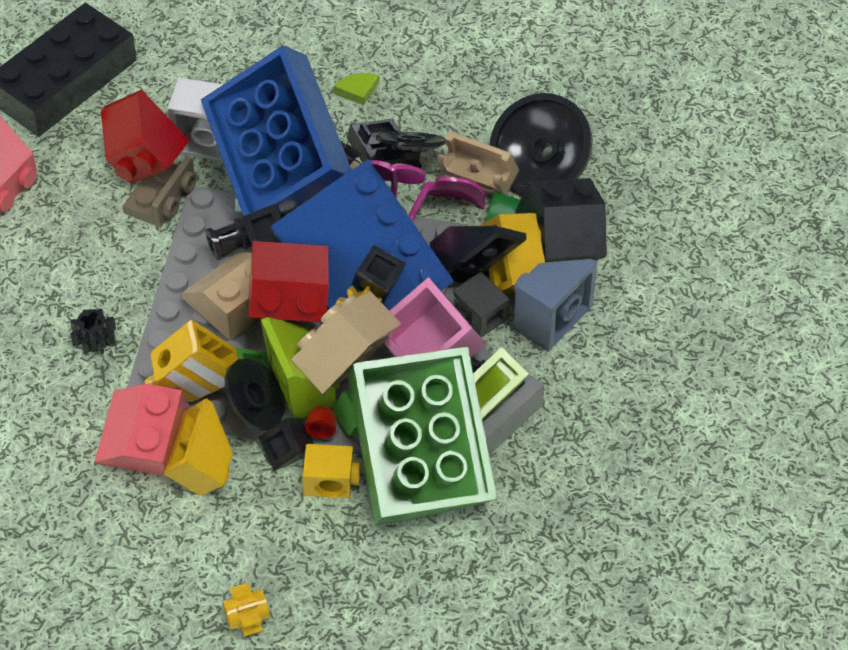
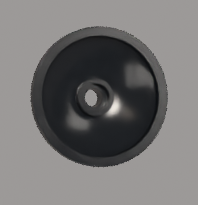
[489,93,593,194]

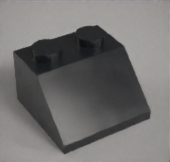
[515,178,607,262]

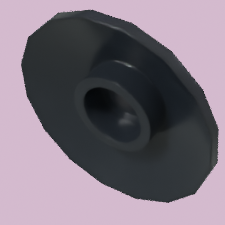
[376,131,446,160]
[224,358,285,431]

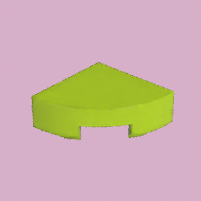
[333,73,380,105]

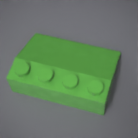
[348,347,498,526]

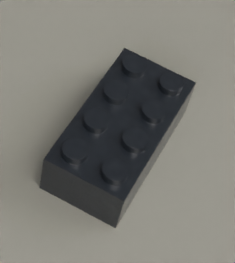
[0,2,137,137]

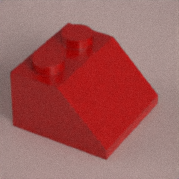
[101,89,190,183]
[247,241,329,322]

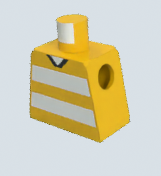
[144,320,238,402]

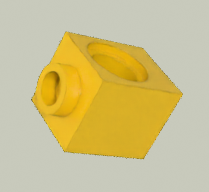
[302,444,361,499]

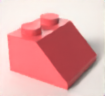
[0,116,37,213]
[94,383,189,476]

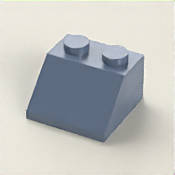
[513,259,597,352]

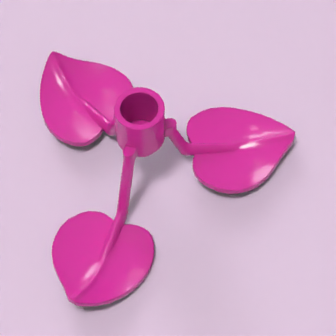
[371,160,485,222]

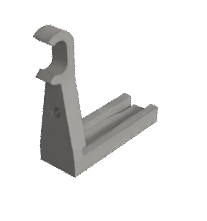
[471,340,544,456]

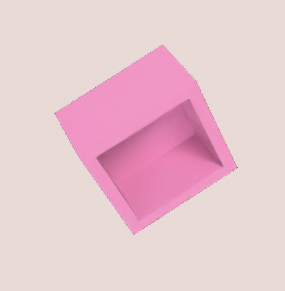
[384,277,486,358]

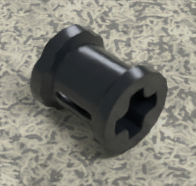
[205,217,251,260]

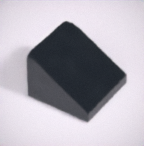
[352,245,406,302]
[258,418,314,471]

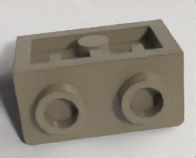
[122,156,197,228]

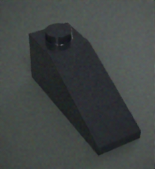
[429,226,527,287]

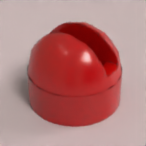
[305,405,337,439]

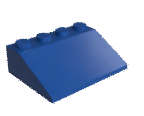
[200,45,352,216]
[270,159,454,311]

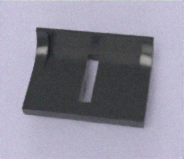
[347,119,422,169]

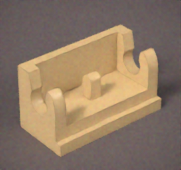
[438,131,519,196]

